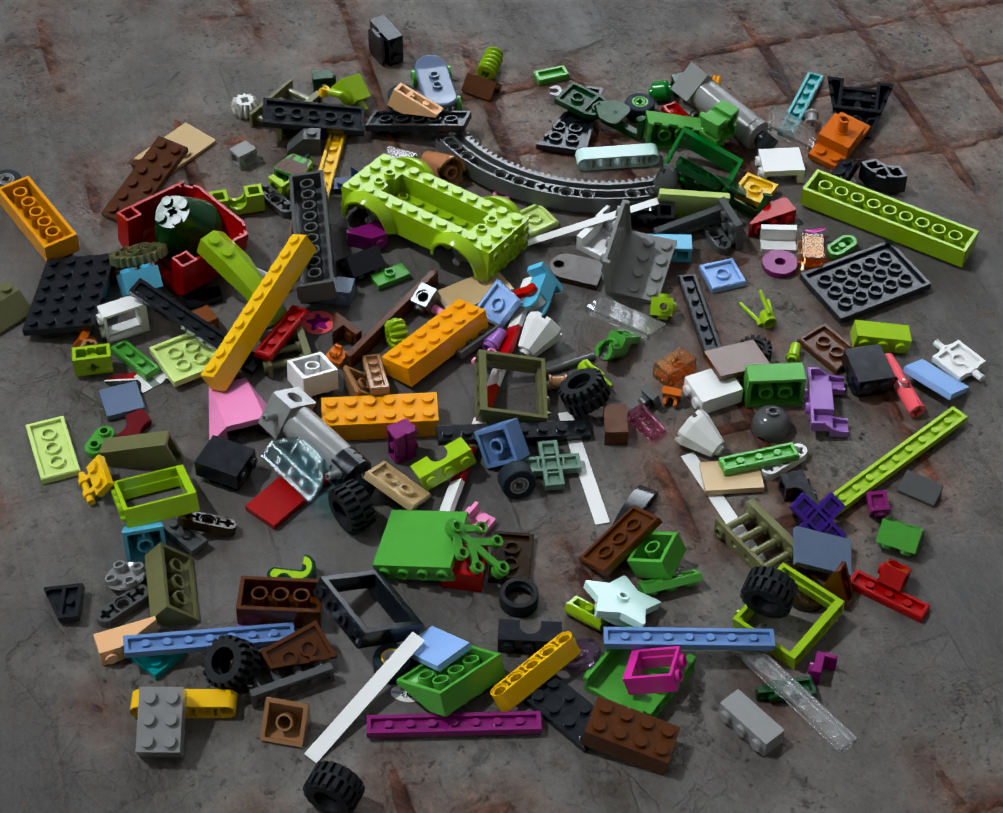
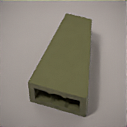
[100,430,184,470]

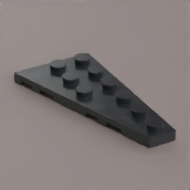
[536,86,603,155]

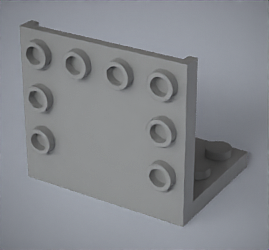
[600,199,677,304]

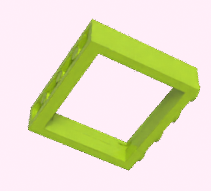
[111,464,200,528]
[732,562,845,669]

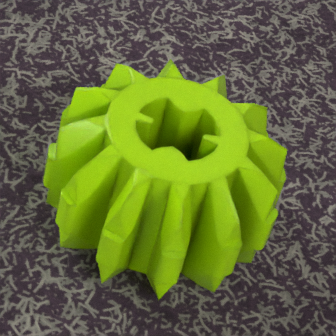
[384,318,409,349]

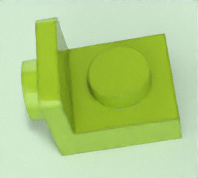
[268,174,290,198]

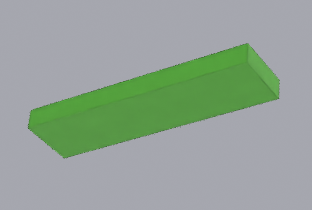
[718,442,800,476]

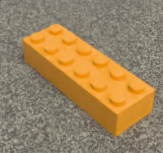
[0,176,80,262]
[382,299,489,387]
[321,392,439,441]

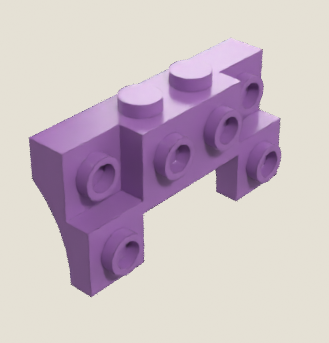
[803,367,849,437]

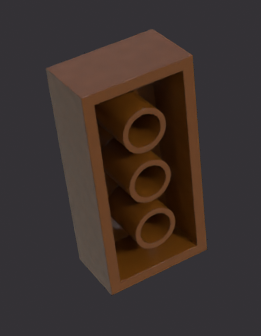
[236,576,324,628]
[580,696,681,776]

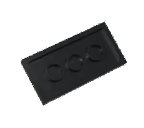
[522,674,594,753]

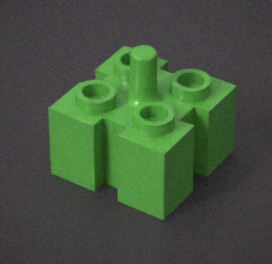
[698,100,739,147]

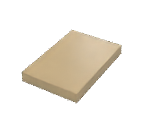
[363,461,431,510]
[699,461,764,496]

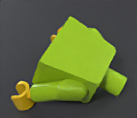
[318,73,371,112]

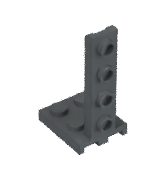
[653,196,743,251]

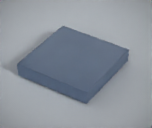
[99,381,146,421]

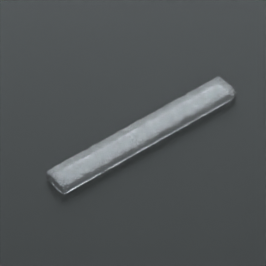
[732,650,858,753]

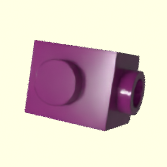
[866,490,891,519]
[808,651,838,685]

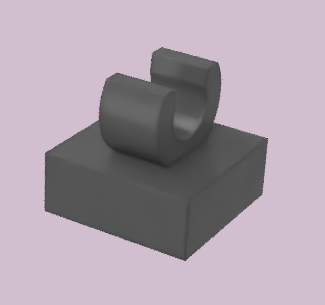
[638,385,662,411]

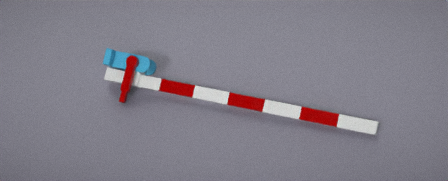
[439,261,563,511]

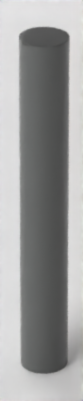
[546,353,596,375]

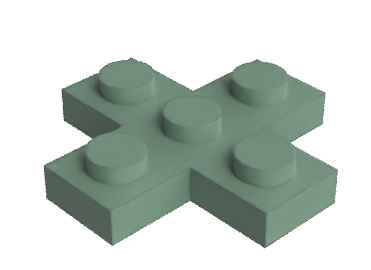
[521,440,582,491]

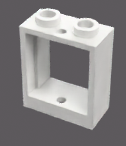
[96,295,150,343]

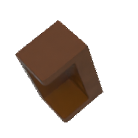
[603,404,628,445]

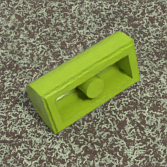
[564,596,609,632]

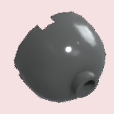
[649,162,681,197]
[751,405,790,443]

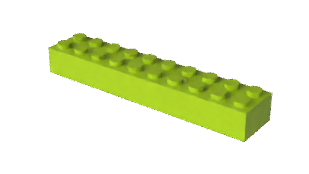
[800,169,979,268]

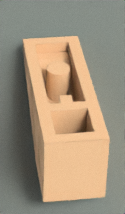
[387,83,444,118]
[93,616,159,666]

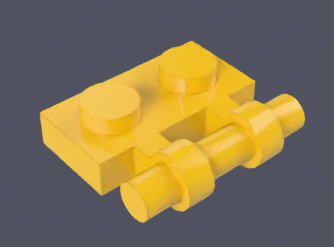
[78,455,114,505]

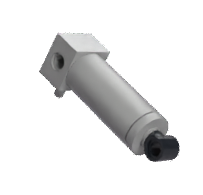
[670,62,779,149]

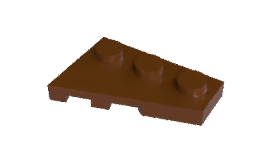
[260,620,337,671]

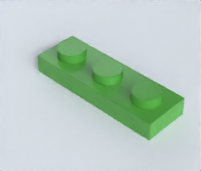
[637,569,703,596]

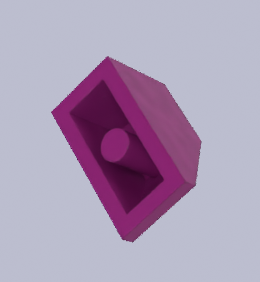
[346,220,388,250]

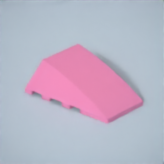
[209,378,268,440]

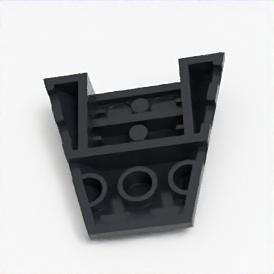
[827,76,894,139]

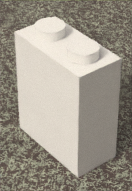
[683,369,743,413]

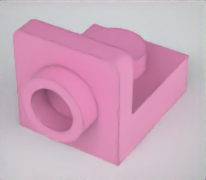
[465,501,496,536]

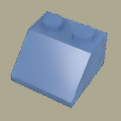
[474,418,530,469]

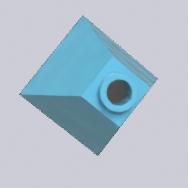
[122,521,166,563]

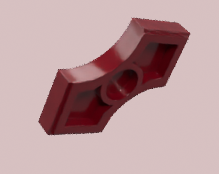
[116,408,152,437]

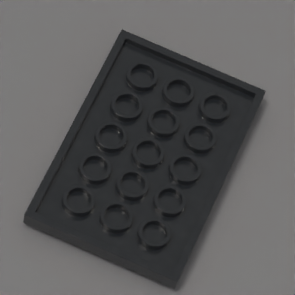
[800,240,931,324]
[22,253,116,336]

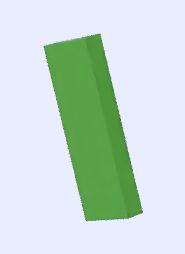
[110,339,161,381]

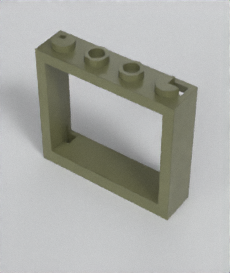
[474,349,550,423]

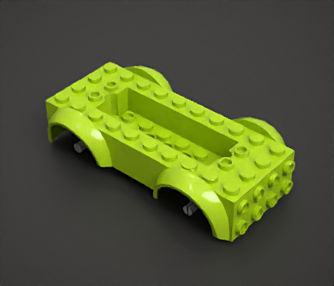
[341,153,529,282]

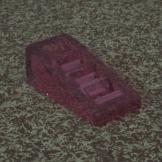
[627,403,667,441]

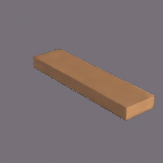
[362,354,390,395]

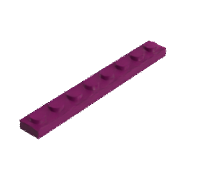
[366,711,542,738]

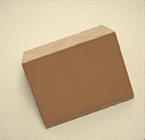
[343,365,381,396]
[260,697,311,748]

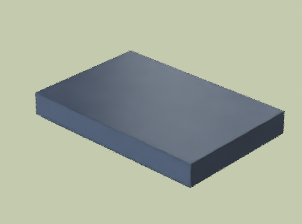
[793,526,852,577]

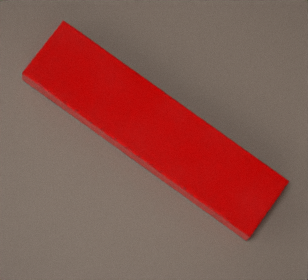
[254,305,309,362]
[850,569,931,623]

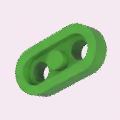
[826,235,857,260]
[85,426,115,459]

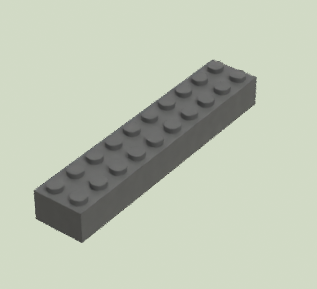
[289,170,337,304]

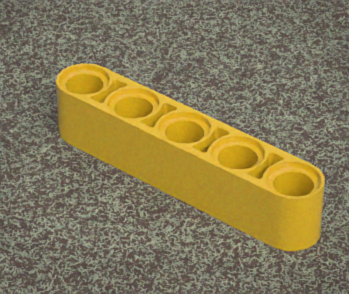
[490,631,580,712]
[130,689,238,718]

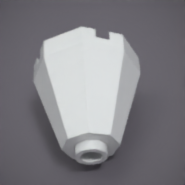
[518,311,563,357]
[675,410,725,457]

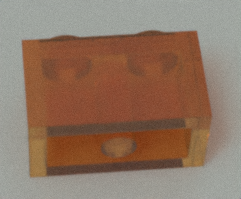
[797,233,824,270]

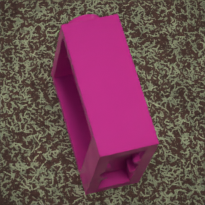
[623,646,687,695]

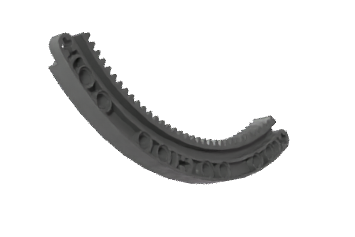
[435,130,657,213]

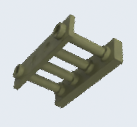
[249,79,322,141]
[258,322,312,380]
[714,498,793,569]

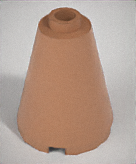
[421,151,466,186]

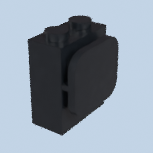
[368,15,403,67]
[841,344,895,397]
[194,435,258,492]

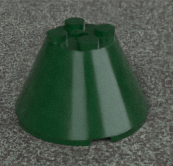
[154,195,222,261]

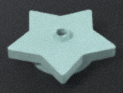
[583,575,661,627]

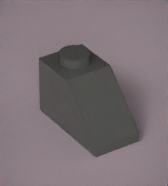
[287,128,322,155]

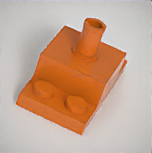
[808,112,871,170]

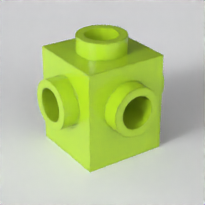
[650,293,677,320]

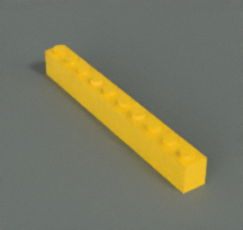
[200,234,317,392]

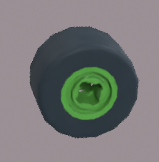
[625,93,655,123]

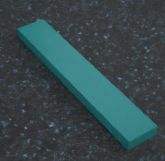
[777,72,824,138]

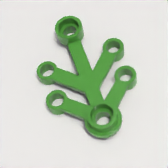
[445,518,509,579]

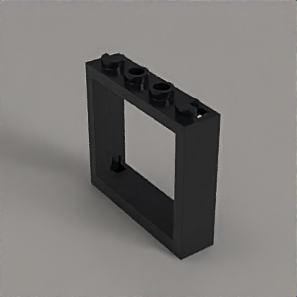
[313,569,423,649]

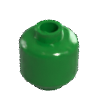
[648,80,674,103]

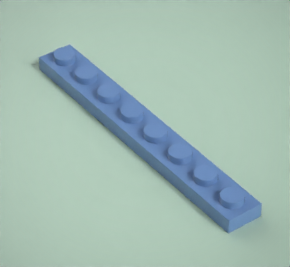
[123,622,295,658]
[603,627,775,651]

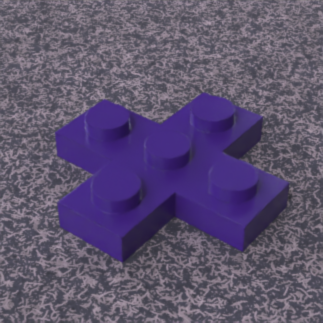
[789,492,846,538]

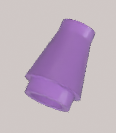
[482,327,507,352]

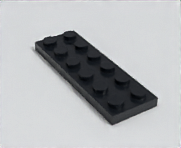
[262,97,365,136]
[365,111,472,133]

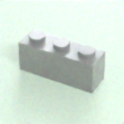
[718,689,785,757]

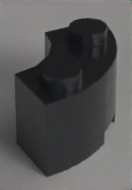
[858,158,908,194]

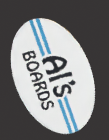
[391,685,417,702]

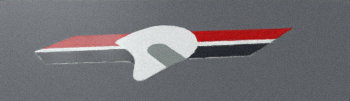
[104,369,171,393]

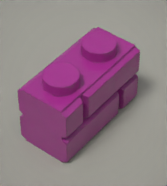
[387,418,418,465]

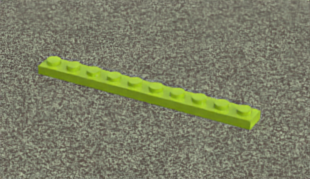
[833,406,968,518]

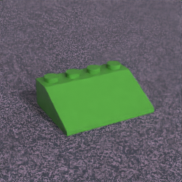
[396,645,506,717]

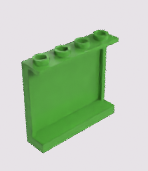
[373,510,472,581]
[583,625,696,718]

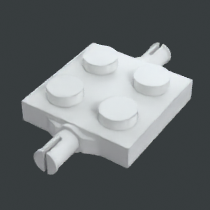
[931,339,986,382]

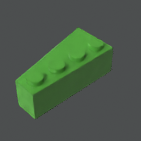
[644,110,701,149]

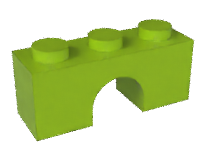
[209,183,265,215]
[410,437,477,491]

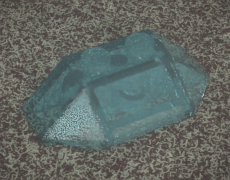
[261,437,326,503]

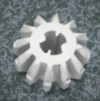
[231,93,260,120]

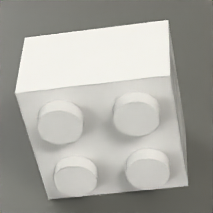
[287,352,338,397]

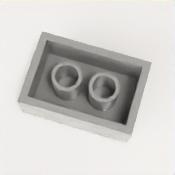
[135,687,187,758]

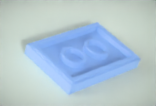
[903,359,969,400]
[411,626,472,672]

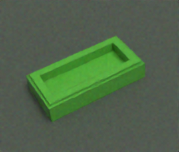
[533,65,570,86]

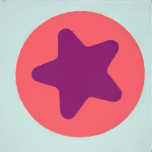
[302,311,333,334]

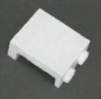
[755,147,805,183]
[576,222,612,261]

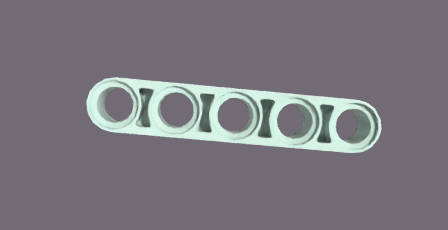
[575,143,660,171]

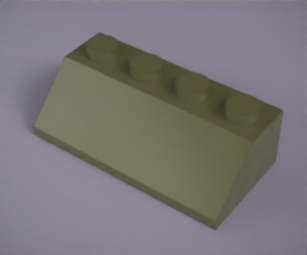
[0,281,30,335]
[145,542,199,627]

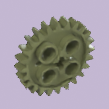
[108,242,168,268]

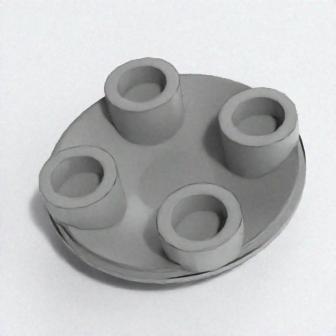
[105,560,146,591]

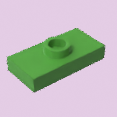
[370,263,410,290]

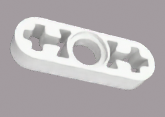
[760,443,807,481]

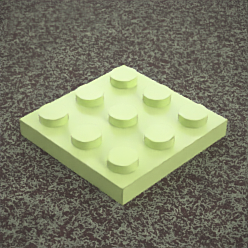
[149,333,215,387]

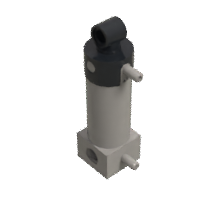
[258,386,376,498]

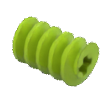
[477,47,503,81]

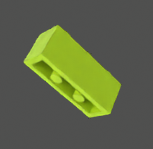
[850,320,912,354]

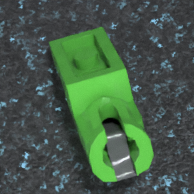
[595,329,641,362]

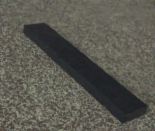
[678,273,721,352]

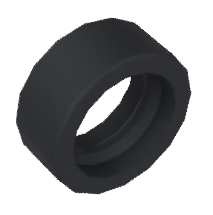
[499,577,539,618]

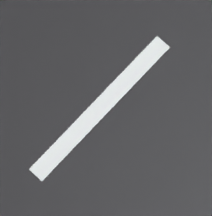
[527,198,659,246]
[558,412,610,525]
[681,452,767,561]
[304,632,425,763]

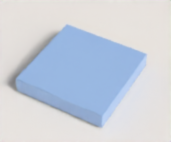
[699,258,746,294]
[478,279,523,328]

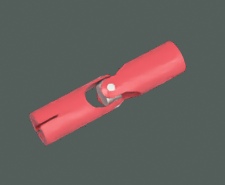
[885,353,926,418]

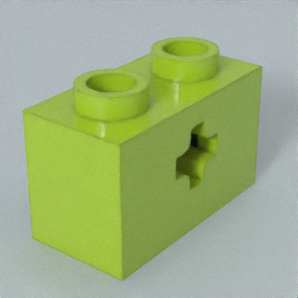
[72,343,113,377]

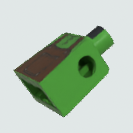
[274,153,313,182]

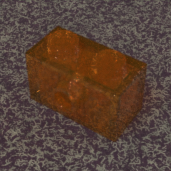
[653,346,697,387]

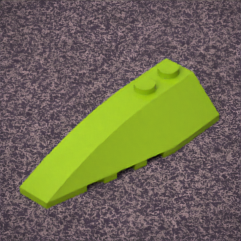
[197,230,286,325]

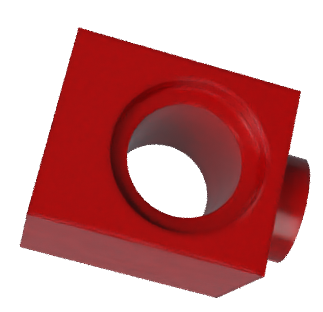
[877,558,913,592]

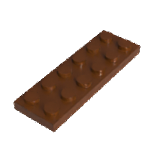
[101,136,189,223]

